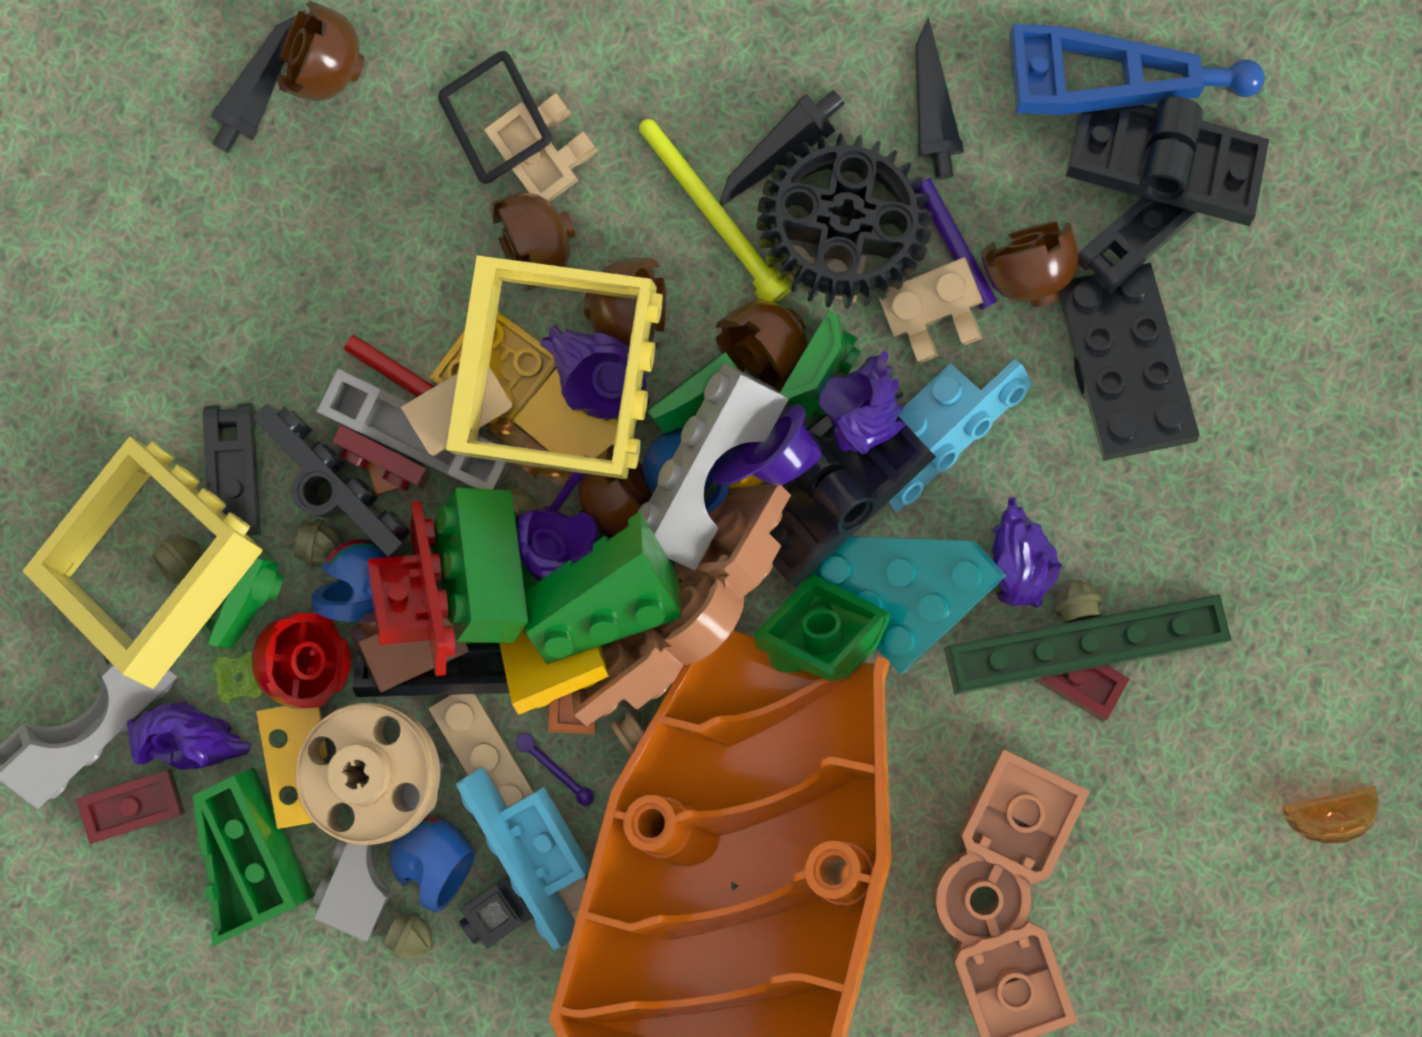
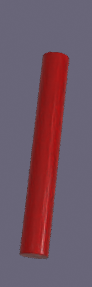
[343,334,435,397]

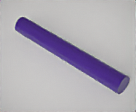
[917,178,998,311]

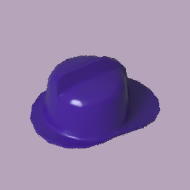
[711,405,822,486]

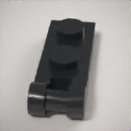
[1078,197,1198,293]
[203,403,261,538]

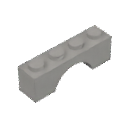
[637,362,789,571]
[317,368,512,490]
[0,623,177,809]
[312,739,449,942]

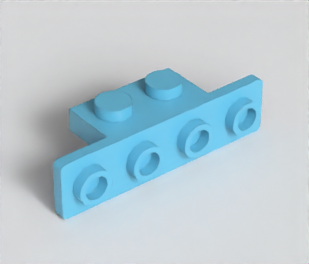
[888,359,1032,512]
[456,767,591,951]

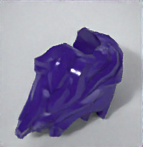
[540,325,651,421]
[819,351,906,454]
[991,497,1062,608]
[515,509,599,582]
[127,701,251,770]

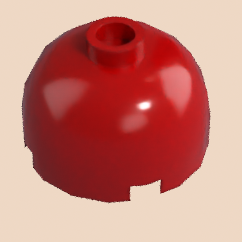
[251,613,351,709]

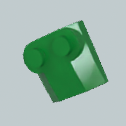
[780,311,861,419]
[646,352,738,434]
[202,550,283,648]
[753,574,890,681]

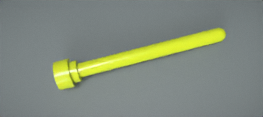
[639,119,793,303]

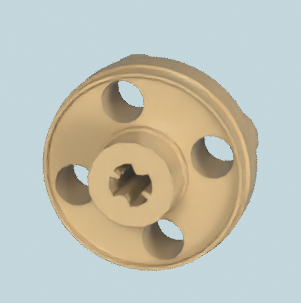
[296,703,440,845]

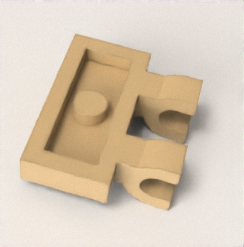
[484,93,599,202]
[878,257,984,363]

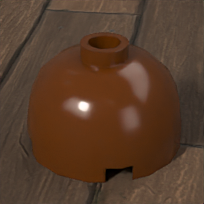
[277,1,364,101]
[490,192,576,292]
[980,222,1079,307]
[584,258,666,351]
[715,299,808,392]
[578,445,652,539]

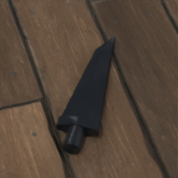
[210,11,305,154]
[916,17,964,180]
[719,90,845,206]

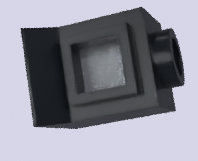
[459,874,534,949]

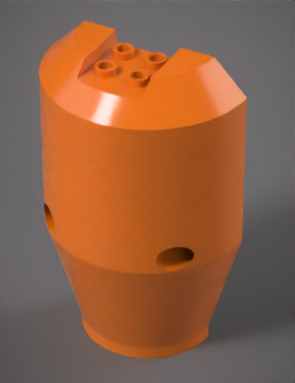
[549,630,891,1037]

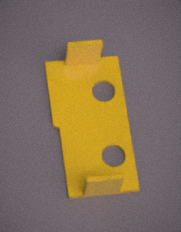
[256,705,328,829]

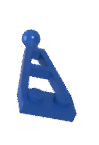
[1009,24,1265,115]

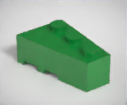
[432,487,528,643]
[525,511,682,664]
[192,767,314,946]

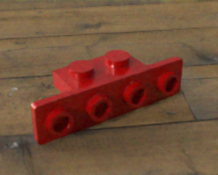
[368,501,455,676]

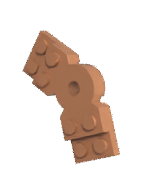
[572,484,791,726]
[933,748,1090,1037]

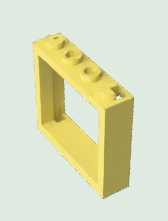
[446,255,663,479]
[23,436,263,689]

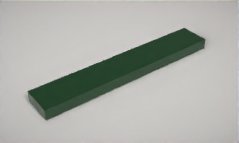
[944,594,1231,695]

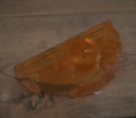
[490,416,572,489]
[1283,786,1379,844]

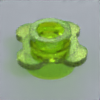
[213,652,263,703]

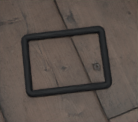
[438,51,552,184]

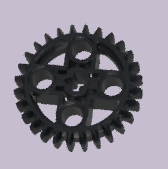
[756,133,933,309]

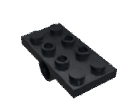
[1066,97,1269,226]
[1058,263,1200,461]
[252,404,412,557]
[769,416,936,588]

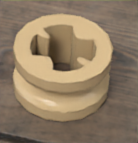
[610,710,645,755]

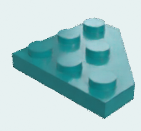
[811,536,1006,674]

